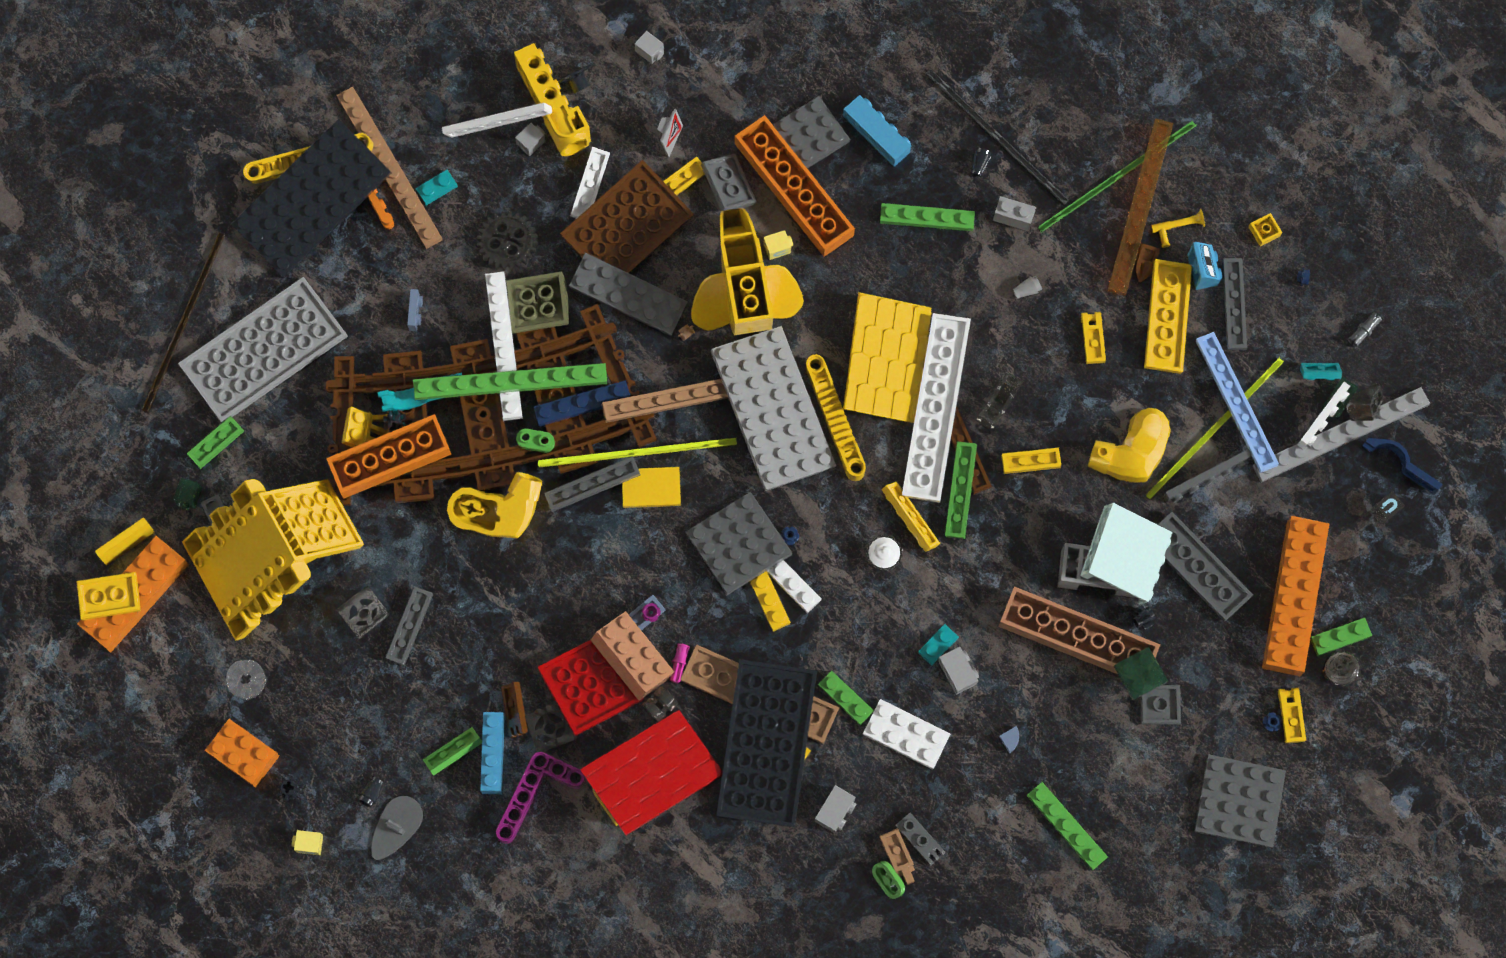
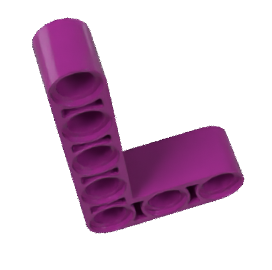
[496,752,585,844]

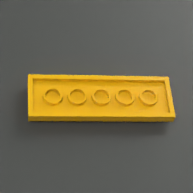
[1144,259,1192,374]

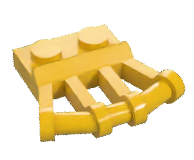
[342,407,389,447]

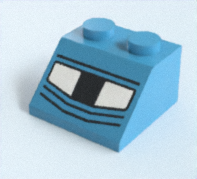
[1187,242,1222,290]

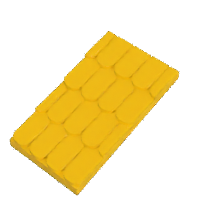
[843,292,932,423]

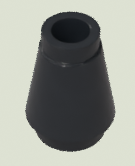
[971,148,992,177]
[357,777,383,808]

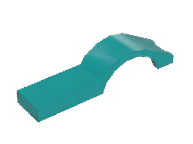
[377,373,462,411]

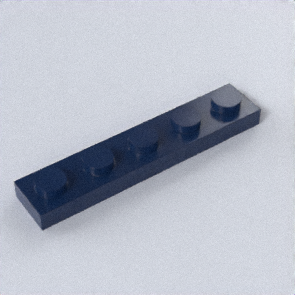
[534,380,631,427]

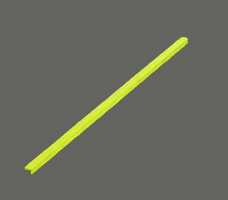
[1146,357,1284,499]
[538,438,737,467]

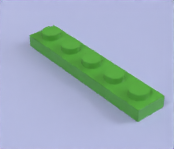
[880,203,975,231]
[945,442,977,539]
[1027,782,1108,871]

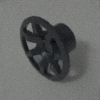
[558,65,592,94]

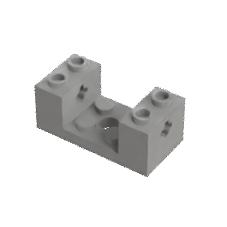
[1057,543,1134,597]

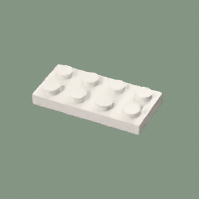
[863,699,950,770]

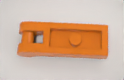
[368,189,394,229]

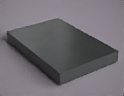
[701,154,757,211]

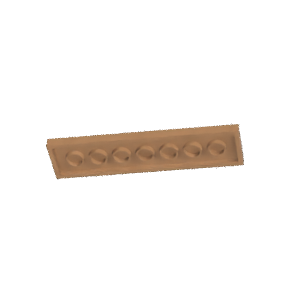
[680,645,839,744]

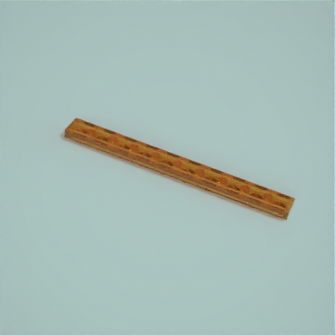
[1107,118,1173,296]

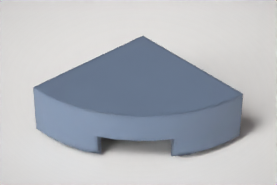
[999,726,1019,754]

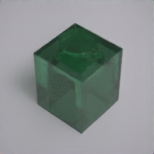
[173,478,202,510]

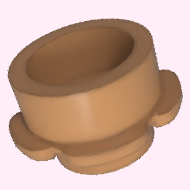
[678,324,695,341]

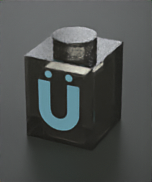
[1371,491,1405,524]

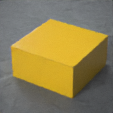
[1249,213,1282,246]

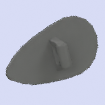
[371,796,423,860]

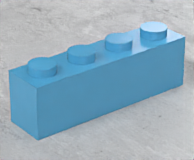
[843,95,911,166]
[481,712,505,794]

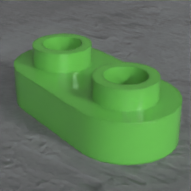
[516,429,555,453]
[872,861,905,899]

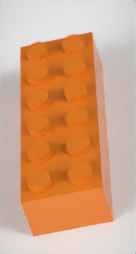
[326,414,451,499]
[77,536,189,653]

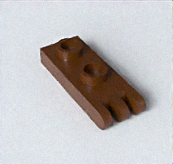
[501,682,528,738]

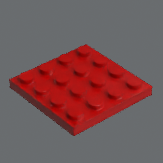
[538,640,644,736]

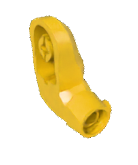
[1088,408,1171,482]
[447,472,542,538]

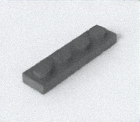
[386,586,433,666]

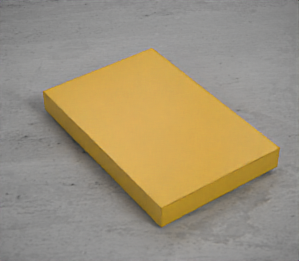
[622,467,681,508]
[95,518,155,565]
[77,572,141,620]

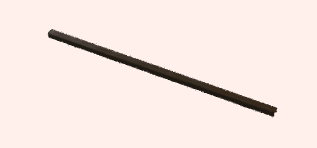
[142,232,225,413]

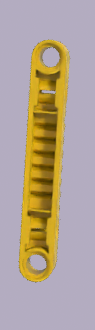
[243,133,373,184]
[806,354,866,481]

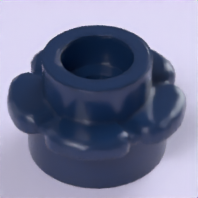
[1297,267,1310,286]
[781,527,799,545]
[1263,712,1282,732]

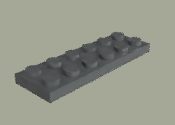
[569,253,688,336]
[1158,512,1253,622]

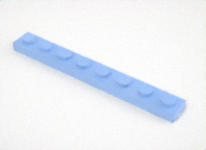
[1196,332,1279,473]

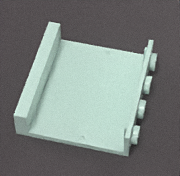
[1080,503,1172,605]

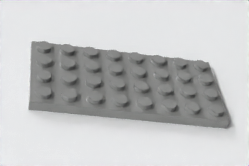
[178,277,348,423]
[711,326,836,491]

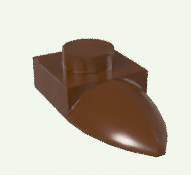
[1135,243,1160,282]

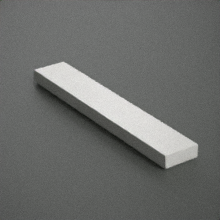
[442,103,552,138]

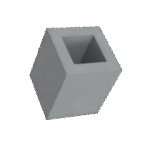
[635,30,664,64]
[515,123,545,156]

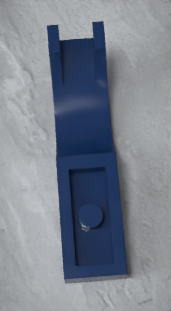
[1362,438,1443,495]

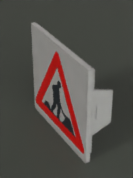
[657,109,683,158]

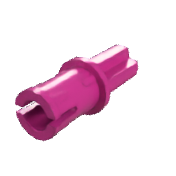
[670,644,690,683]

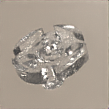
[226,660,267,700]

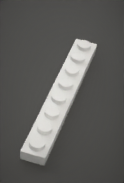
[485,272,523,421]

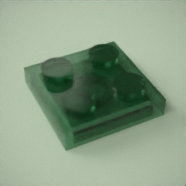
[1114,647,1168,700]

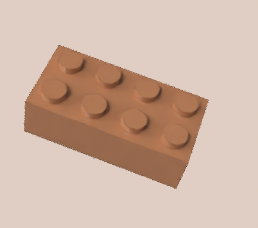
[591,611,674,701]

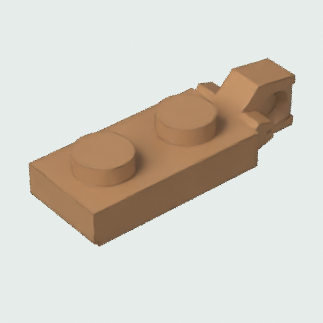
[879,828,915,885]

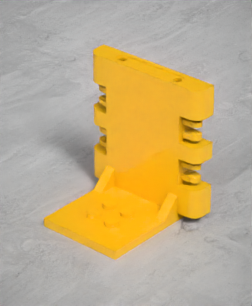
[182,479,364,641]

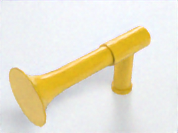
[1151,208,1205,248]

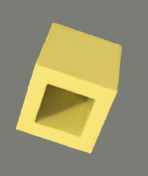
[763,230,793,260]
[292,830,323,855]

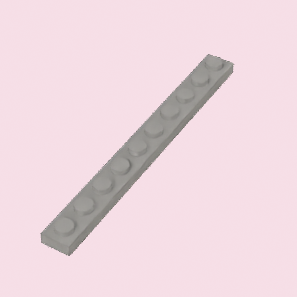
[1252,387,1430,483]

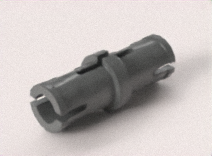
[1348,312,1382,347]

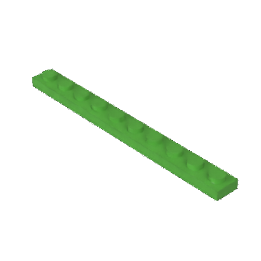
[413,363,607,400]

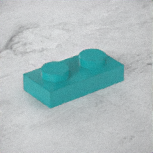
[415,170,458,206]
[1300,363,1342,380]
[918,624,959,666]

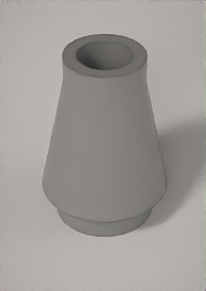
[1013,276,1042,299]

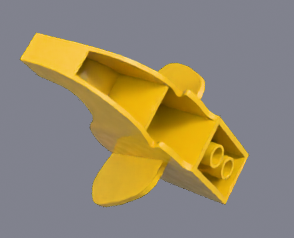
[691,208,804,335]

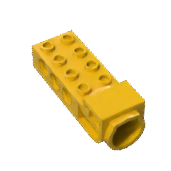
[514,43,591,156]

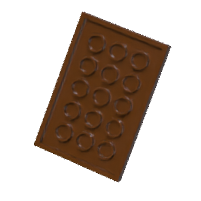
[560,160,694,273]

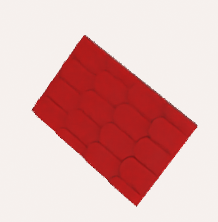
[580,710,723,836]

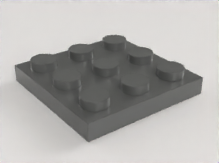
[773,96,850,168]

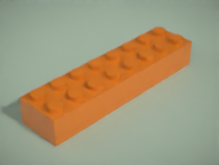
[735,115,855,257]
[1262,516,1329,677]

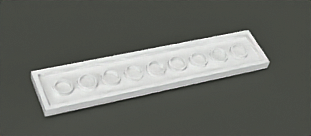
[902,313,971,503]

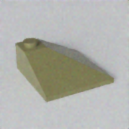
[506,272,569,333]

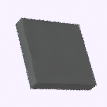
[1140,685,1181,725]

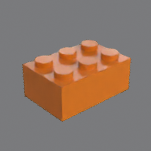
[205,719,279,788]

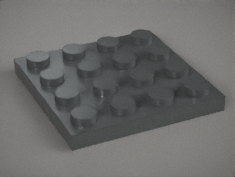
[686,492,792,595]
[1194,754,1286,848]

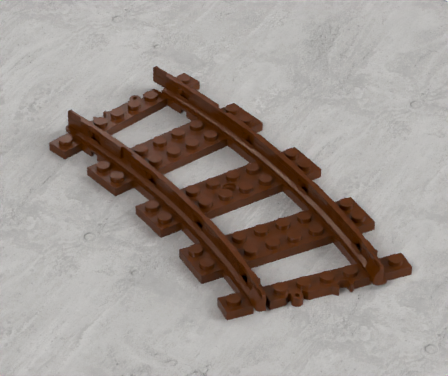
[324,304,657,506]

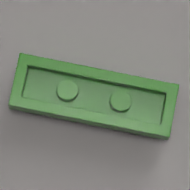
[187,416,244,469]
[1310,618,1372,656]
[818,671,874,726]
[423,727,482,776]

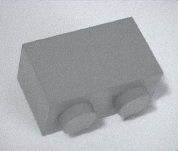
[993,196,1036,231]
[938,647,979,695]
[815,785,856,834]

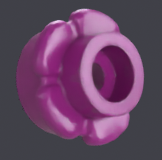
[642,603,661,622]

